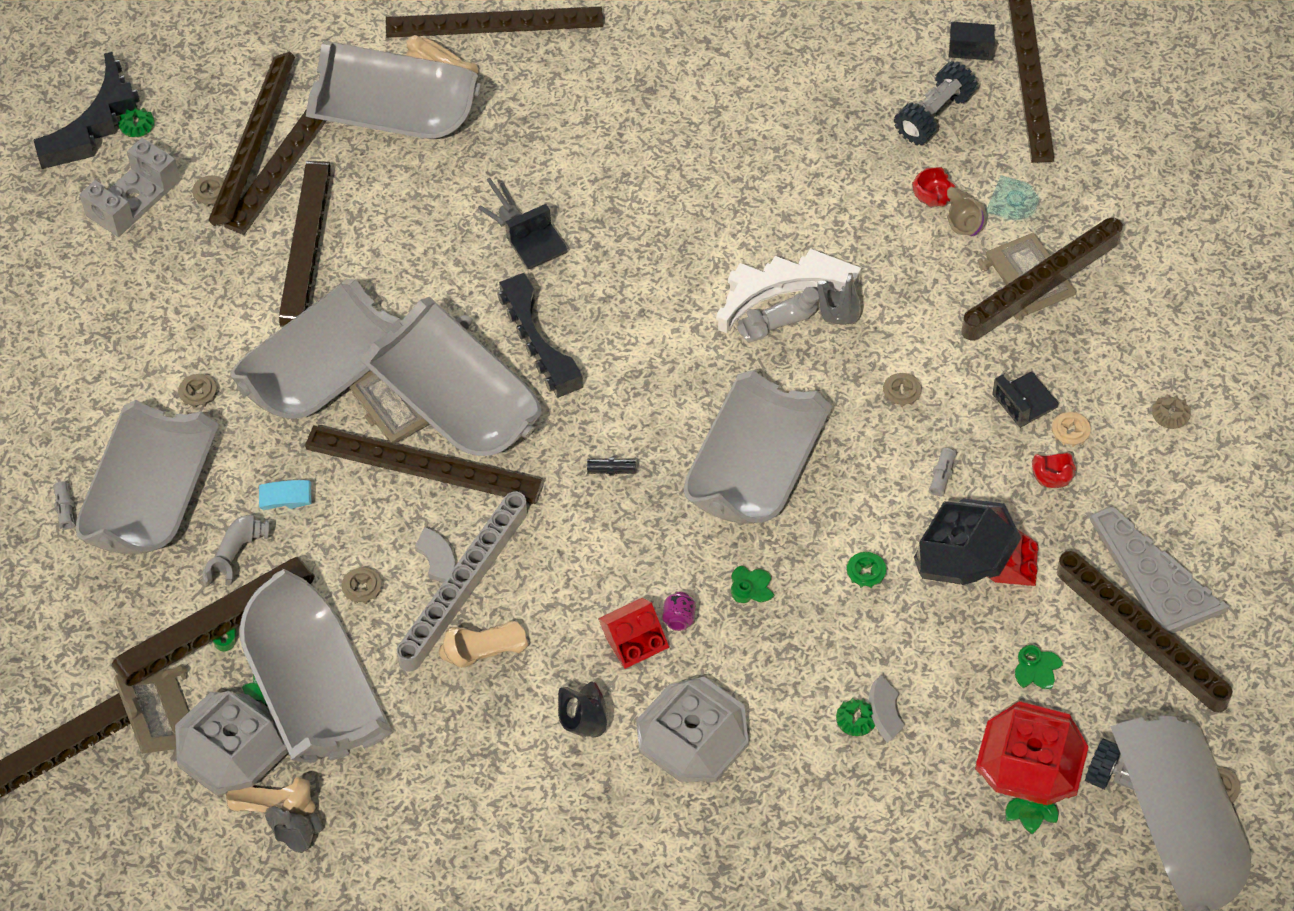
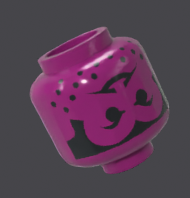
[662,592,696,631]

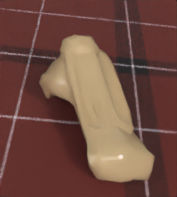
[406,35,479,75]
[439,621,529,668]
[226,777,316,816]

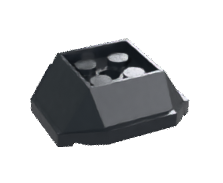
[914,498,1021,585]

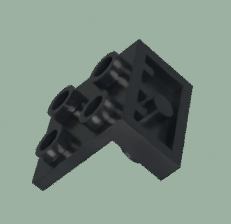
[948,22,995,61]
[505,204,568,270]
[992,372,1059,428]

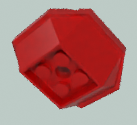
[975,701,1089,805]

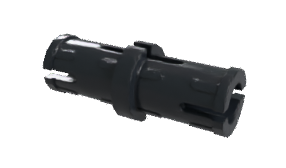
[587,457,636,476]

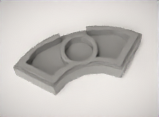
[415,527,455,582]
[869,675,905,743]

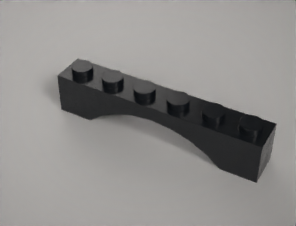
[497,272,583,398]

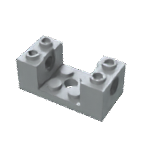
[79,138,181,237]

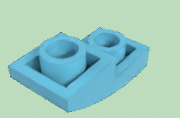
[259,480,311,510]

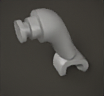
[737,287,819,342]
[202,515,269,587]

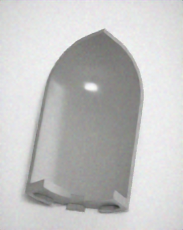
[306,41,481,138]
[230,279,402,419]
[360,297,541,456]
[684,370,832,524]
[76,400,219,554]
[240,569,393,763]
[1110,716,1251,911]

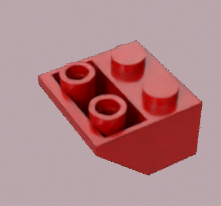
[987,530,1038,586]
[598,597,669,669]

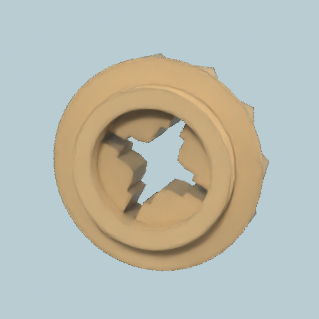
[1052,412,1091,447]

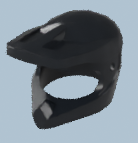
[558,681,608,738]

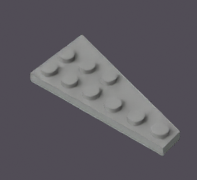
[1090,507,1229,634]

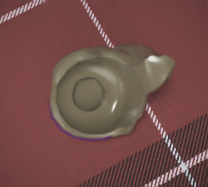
[947,187,986,236]

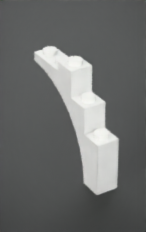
[716,249,861,333]

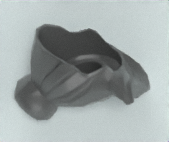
[265,806,323,853]

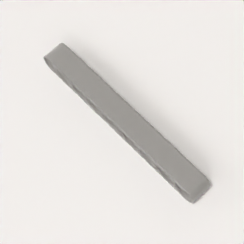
[397,492,527,672]

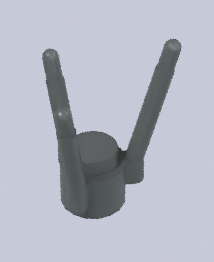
[478,178,522,227]

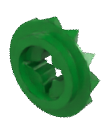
[118,107,154,137]
[847,552,886,588]
[836,697,875,736]

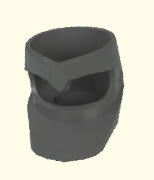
[817,273,861,325]

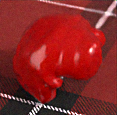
[912,167,956,208]
[1032,452,1076,488]

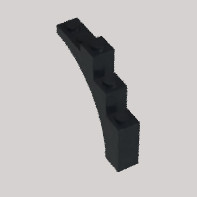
[33,51,140,169]

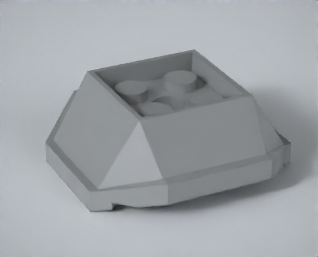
[636,677,749,783]
[175,691,288,795]

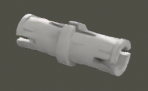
[929,448,956,497]
[53,481,75,530]

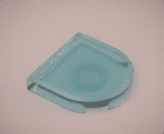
[987,175,1039,220]

